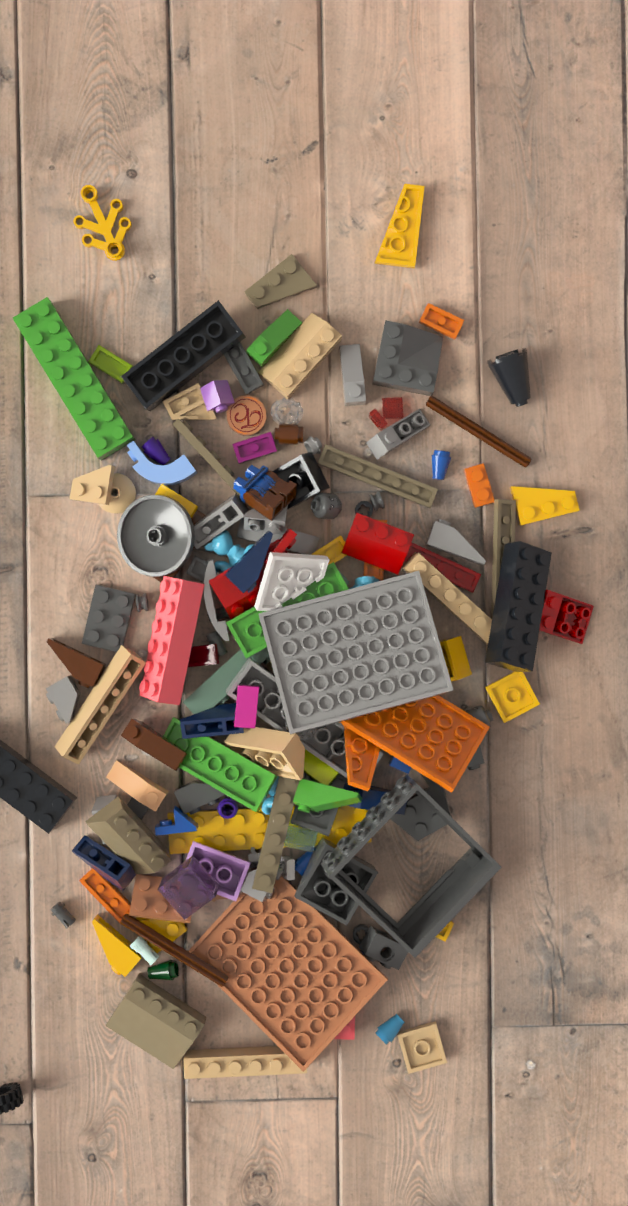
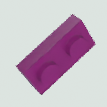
[232,432,277,464]

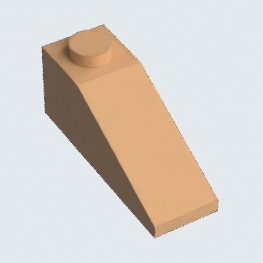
[106,760,169,812]

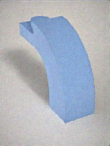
[127,441,197,485]

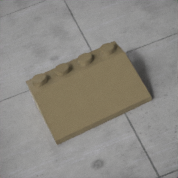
[106,974,206,1069]

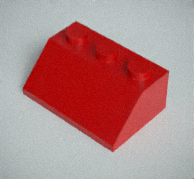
[341,513,414,575]

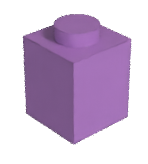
[200,380,235,413]

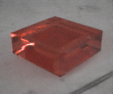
[382,397,404,420]
[369,409,388,431]

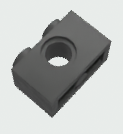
[359,925,408,970]

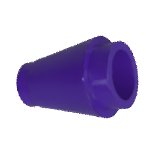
[141,436,171,465]
[217,797,238,819]

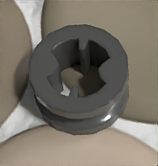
[369,491,385,512]
[136,593,149,612]

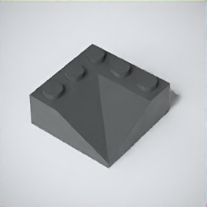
[372,320,443,396]
[294,837,378,925]

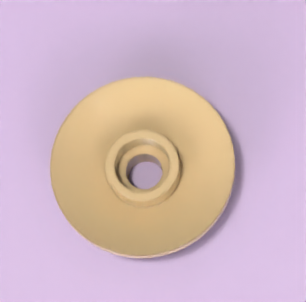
[99,473,136,514]

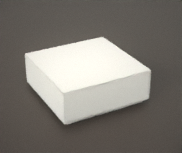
[280,856,295,880]

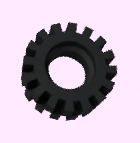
[0,1083,24,1114]

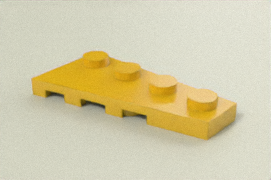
[374,184,425,268]

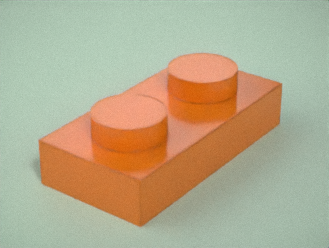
[419,303,464,340]
[464,463,494,508]

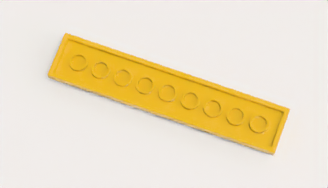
[167,805,372,854]

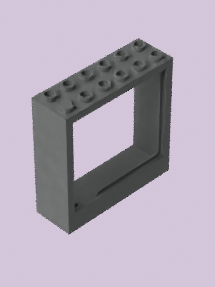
[321,774,502,958]

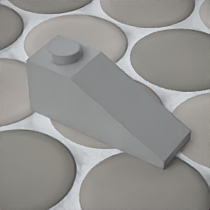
[339,344,366,406]
[194,493,248,549]
[425,519,486,565]

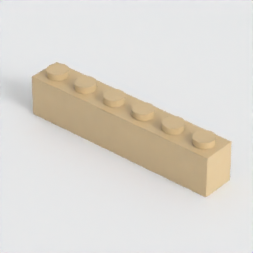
[401,552,492,646]
[55,645,146,765]
[183,1046,307,1079]

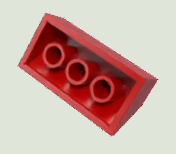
[209,539,288,619]

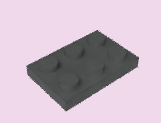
[82,585,136,652]
[290,774,348,837]

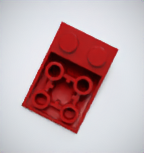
[539,589,594,644]

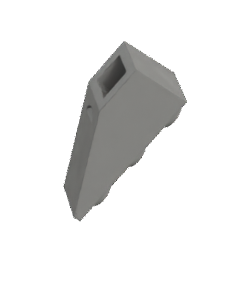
[366,408,430,460]

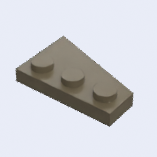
[245,254,317,309]

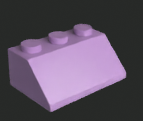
[178,841,251,901]

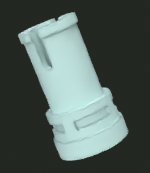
[129,936,160,966]

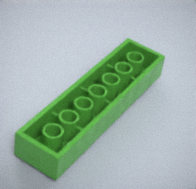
[13,297,136,461]

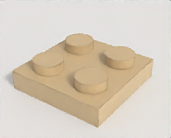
[397,1021,447,1074]

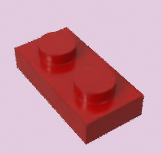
[264,529,297,564]

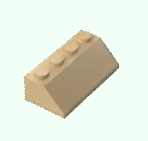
[258,313,342,400]
[224,727,305,780]

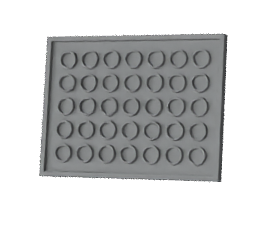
[259,571,453,735]

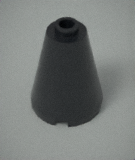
[487,348,531,407]

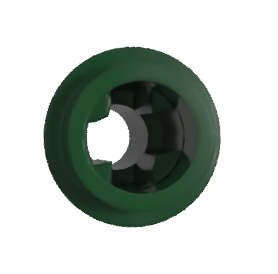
[147,960,179,980]

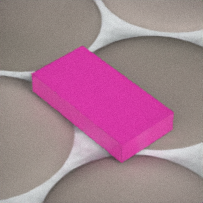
[234,685,259,728]

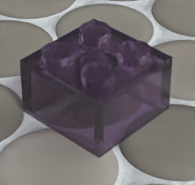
[157,855,220,920]

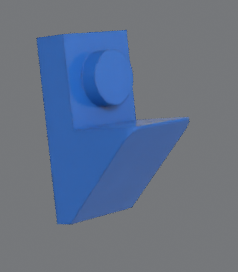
[155,806,198,836]

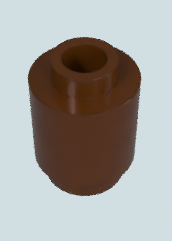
[275,424,303,445]

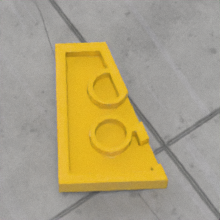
[510,486,580,526]

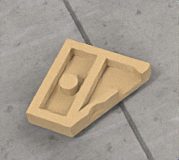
[162,383,216,420]
[70,465,115,505]

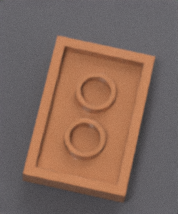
[129,874,196,924]

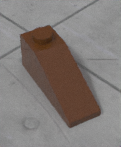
[47,638,106,688]
[121,719,187,771]

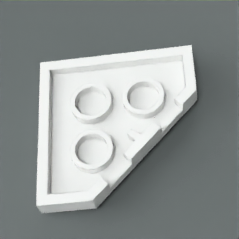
[254,552,329,611]

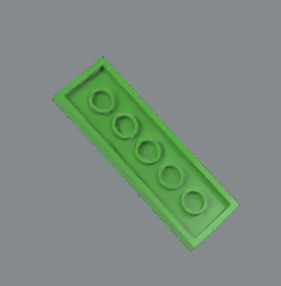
[226,562,349,658]
[163,717,278,812]

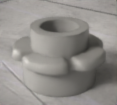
[304,436,322,455]

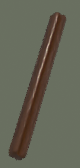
[426,396,532,467]
[120,914,228,987]

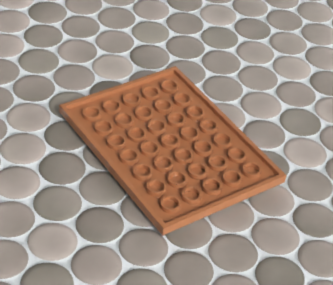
[189,875,388,1072]

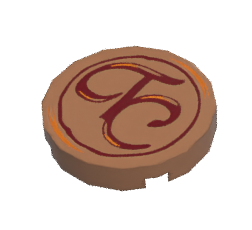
[226,395,267,436]

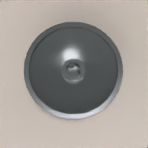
[117,495,195,577]

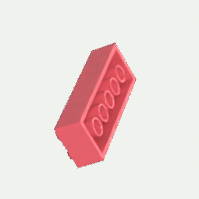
[139,576,204,705]

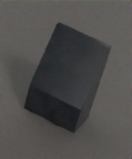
[272,452,330,510]

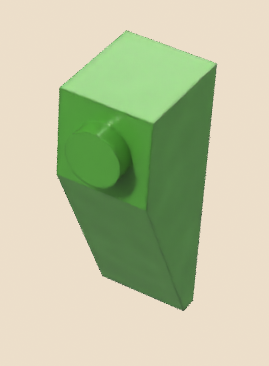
[246,309,302,368]
[293,779,362,813]

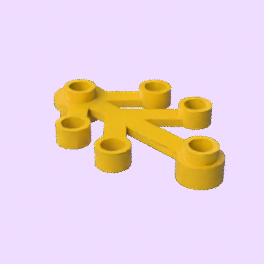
[73,185,132,261]

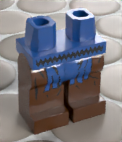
[233,465,297,521]

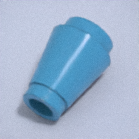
[375,1014,405,1045]

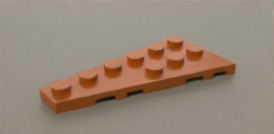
[343,725,380,791]

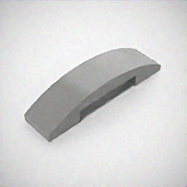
[236,518,319,555]
[204,560,230,641]

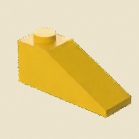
[92,914,142,977]

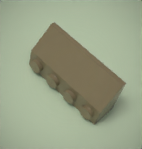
[86,796,171,874]

